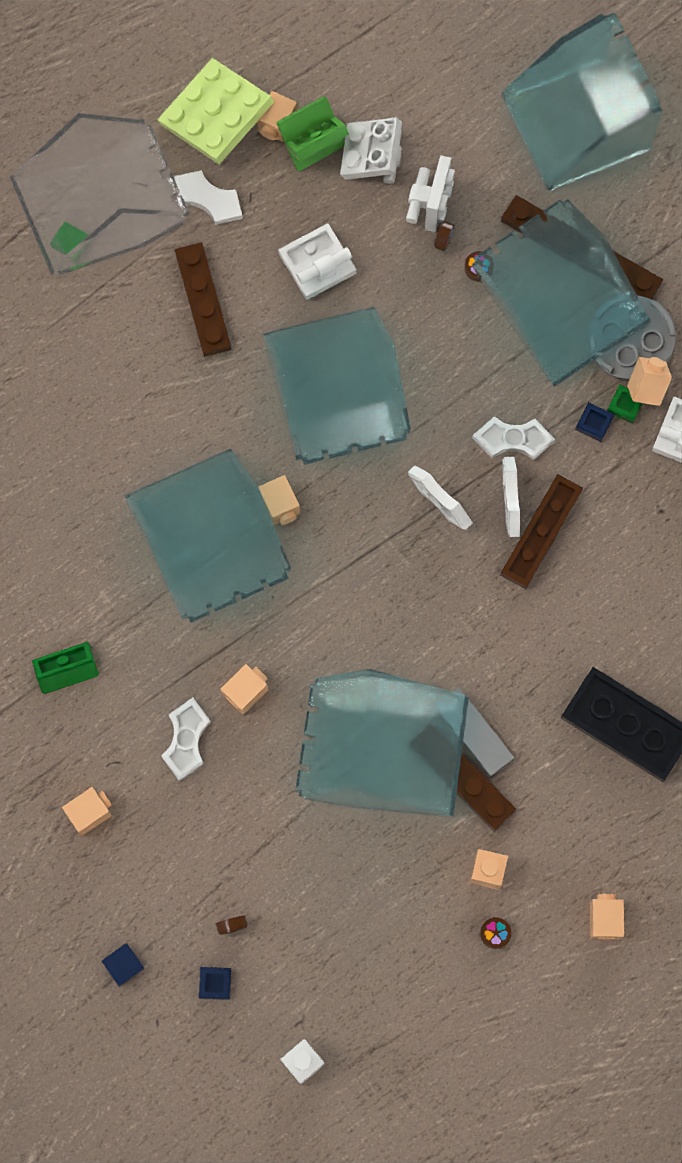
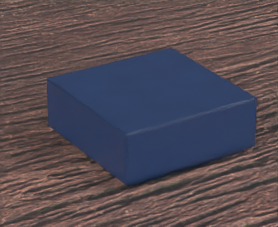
[575,402,615,442]
[101,943,145,987]
[199,967,232,1000]

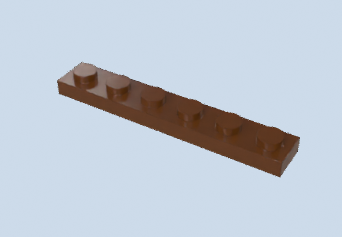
[501,195,663,300]

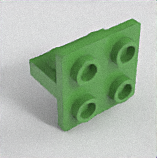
[276,96,349,171]

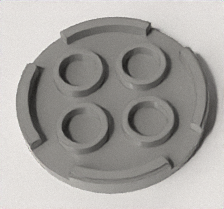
[588,294,676,381]

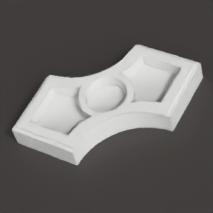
[174,170,243,225]
[472,417,555,461]
[503,457,520,537]
[408,466,473,530]
[162,698,211,782]

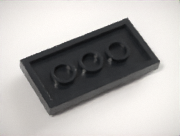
[561,667,682,782]

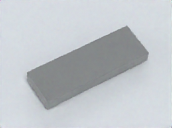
[435,687,514,777]

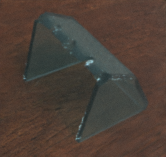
[502,13,662,191]
[472,199,651,387]
[263,307,411,465]
[125,448,291,623]
[295,669,469,816]

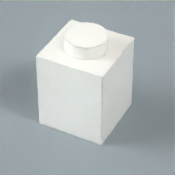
[280,1039,325,1085]

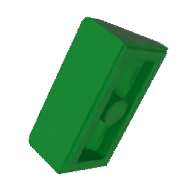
[32,641,99,694]

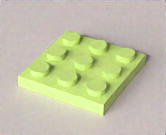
[157,58,274,165]

